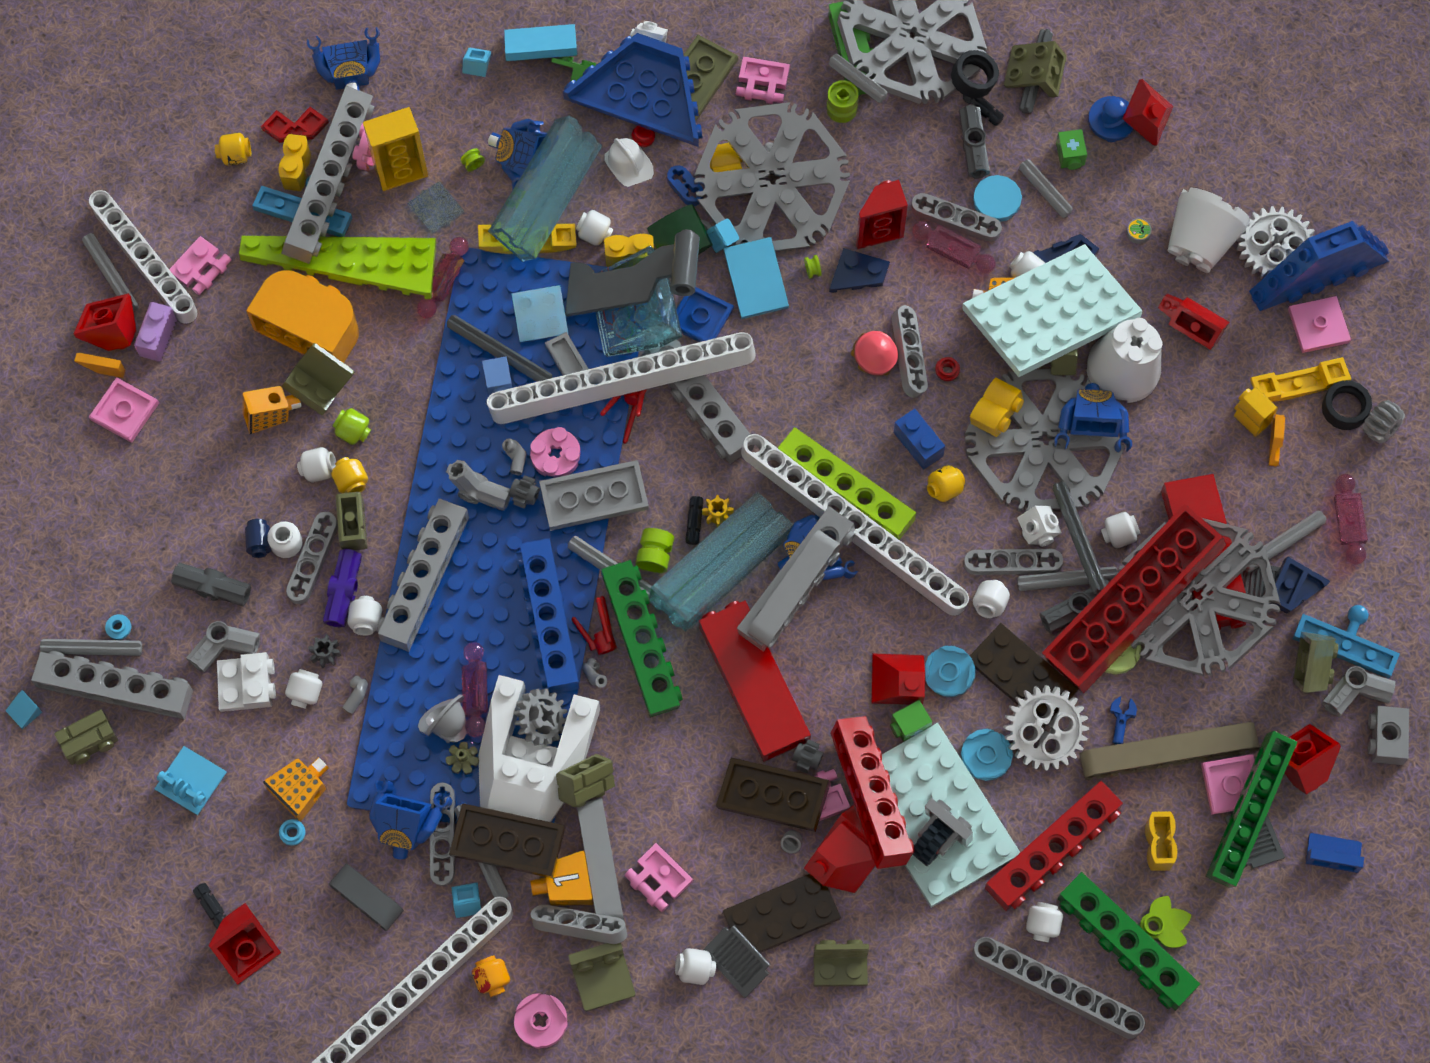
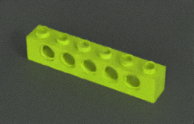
[778,427,916,540]

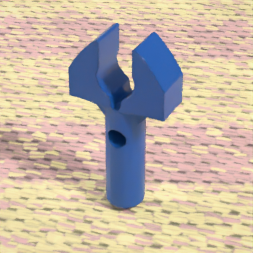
[1109,696,1137,745]

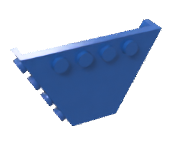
[563,33,703,147]
[1249,221,1390,311]

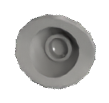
[418,695,467,743]

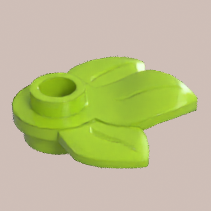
[1140,896,1191,948]

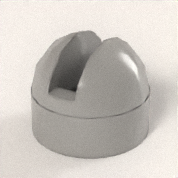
[780,830,803,853]

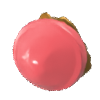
[851,331,898,376]

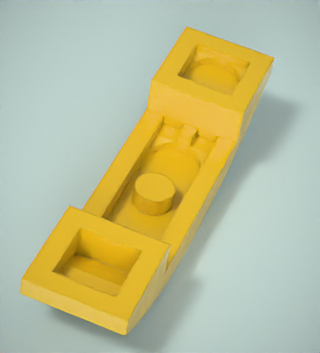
[478,224,577,255]
[1250,357,1351,402]

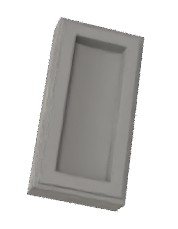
[545,332,588,376]

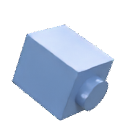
[482,356,512,396]

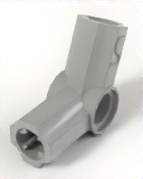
[446,460,511,511]
[186,621,260,673]
[1321,666,1396,717]

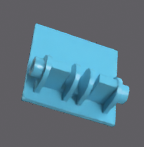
[511,285,568,342]
[155,746,227,815]

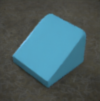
[462,48,491,77]
[706,219,740,253]
[6,690,42,730]
[451,883,482,918]

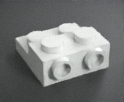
[217,652,276,712]

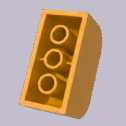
[246,270,359,363]

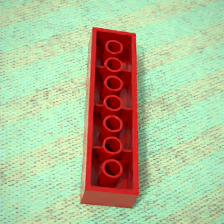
[1042,504,1226,694]

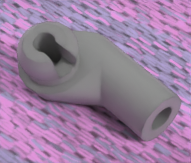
[502,438,526,475]
[582,658,607,687]
[343,676,368,714]

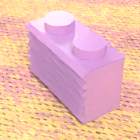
[134,302,177,362]

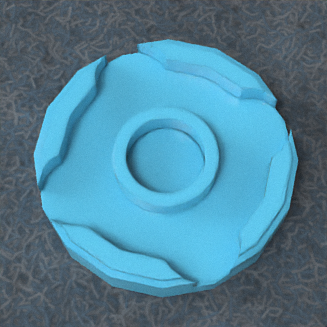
[973,175,1022,222]
[925,646,975,697]
[961,729,1013,781]

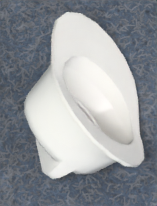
[605,138,654,187]

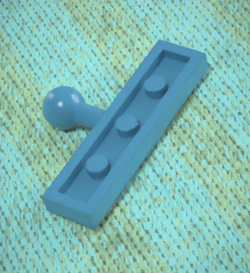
[252,175,352,237]
[1292,605,1400,679]

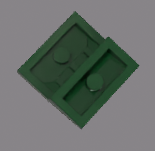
[647,204,713,255]

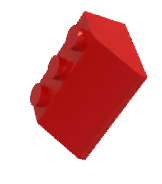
[856,180,908,250]

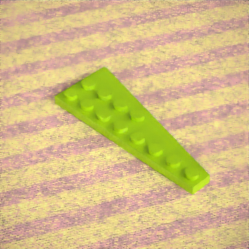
[239,236,436,299]

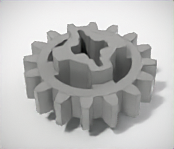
[514,689,568,746]

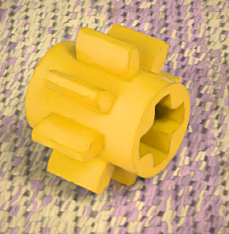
[702,495,734,528]

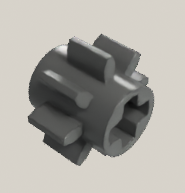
[509,475,540,509]
[308,634,341,668]
[792,739,824,774]

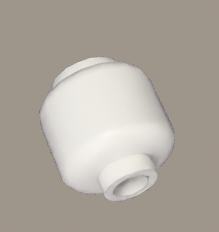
[575,210,613,246]
[1009,251,1045,278]
[297,447,336,483]
[1101,512,1141,548]
[268,521,302,558]
[973,580,1010,618]
[347,596,382,636]
[285,669,322,709]
[1026,902,1063,942]
[675,948,716,985]

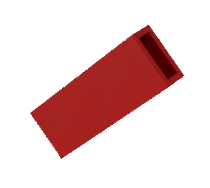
[1161,474,1246,630]
[699,600,811,762]

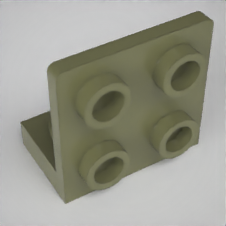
[1004,41,1067,97]
[281,343,355,415]
[813,940,869,987]
[568,943,636,1012]

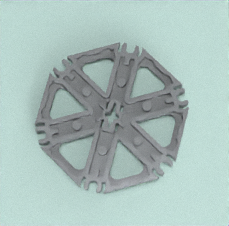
[837,0,987,104]
[694,102,850,251]
[965,369,1126,512]
[1119,518,1281,676]

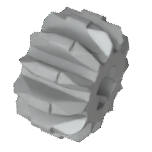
[1363,400,1405,444]

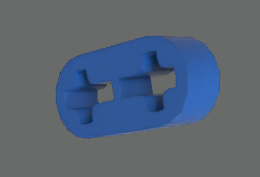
[667,165,704,206]

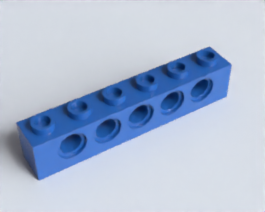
[516,538,580,694]

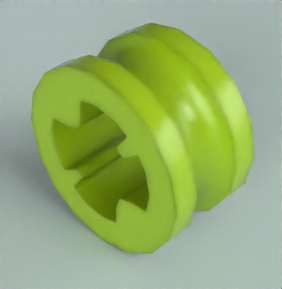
[460,148,485,172]
[804,255,822,279]

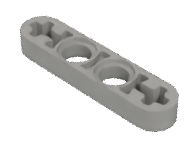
[911,193,1002,242]
[892,305,928,398]
[286,512,338,604]
[963,549,1063,575]
[430,782,455,886]
[531,905,628,944]

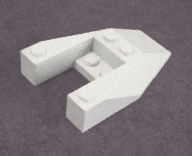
[478,675,600,822]

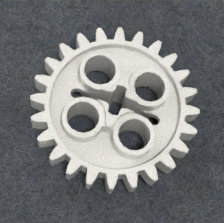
[1237,206,1315,279]
[1003,685,1089,770]

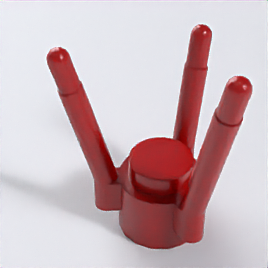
[600,389,647,444]
[571,596,617,655]

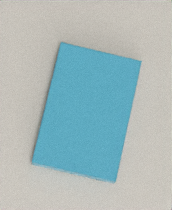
[504,24,577,61]
[724,237,789,319]

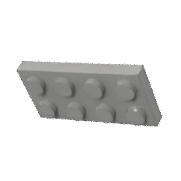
[539,460,649,531]

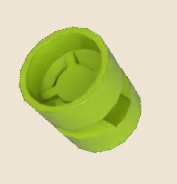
[827,80,859,123]
[635,528,674,573]

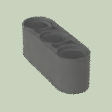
[329,864,404,931]

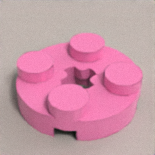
[353,123,373,172]
[530,427,581,478]
[514,993,568,1049]

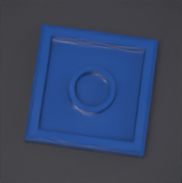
[668,287,734,342]

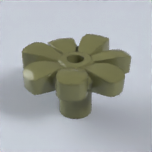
[446,742,479,775]

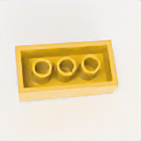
[363,107,428,191]

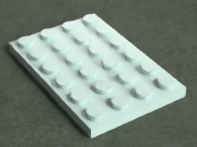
[962,244,1142,377]
[865,723,1020,908]

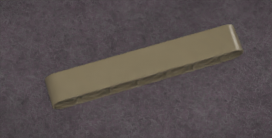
[1079,722,1260,780]

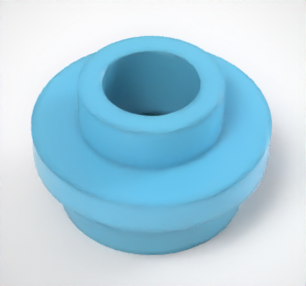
[105,614,132,640]
[279,819,306,846]

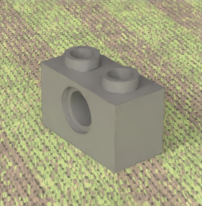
[1367,706,1409,765]

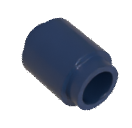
[245,519,271,558]

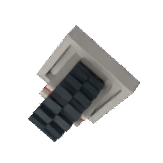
[912,798,973,866]

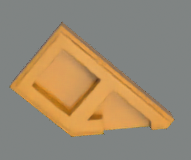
[74,353,125,378]
[1268,414,1285,467]

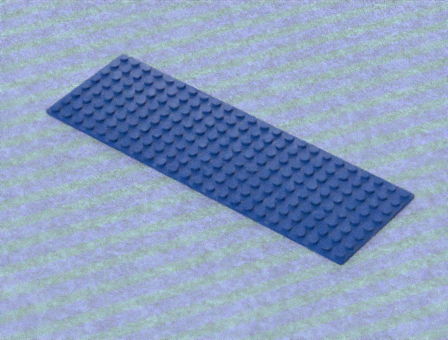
[347,247,648,824]

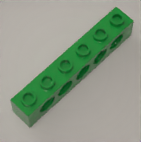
[601,560,683,718]
[1205,731,1297,888]
[1057,872,1200,1011]

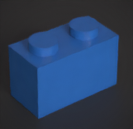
[893,408,945,470]

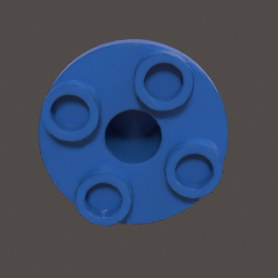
[1088,96,1134,142]

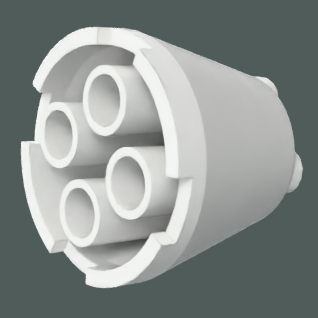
[1167,187,1250,273]
[1086,318,1163,403]

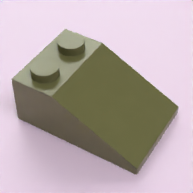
[1293,632,1339,693]

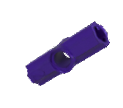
[323,549,362,628]

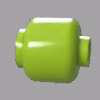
[332,408,371,445]

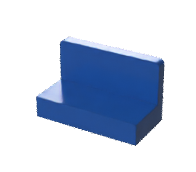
[1306,833,1364,873]

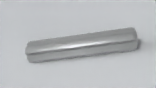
[829,54,888,103]
[1019,159,1073,218]

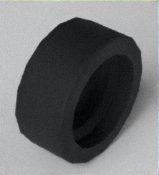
[951,50,999,98]
[1322,381,1372,430]

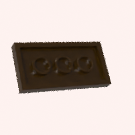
[970,623,1079,728]
[716,757,831,832]
[449,803,566,878]
[723,874,841,953]

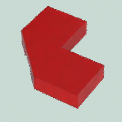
[261,107,329,143]

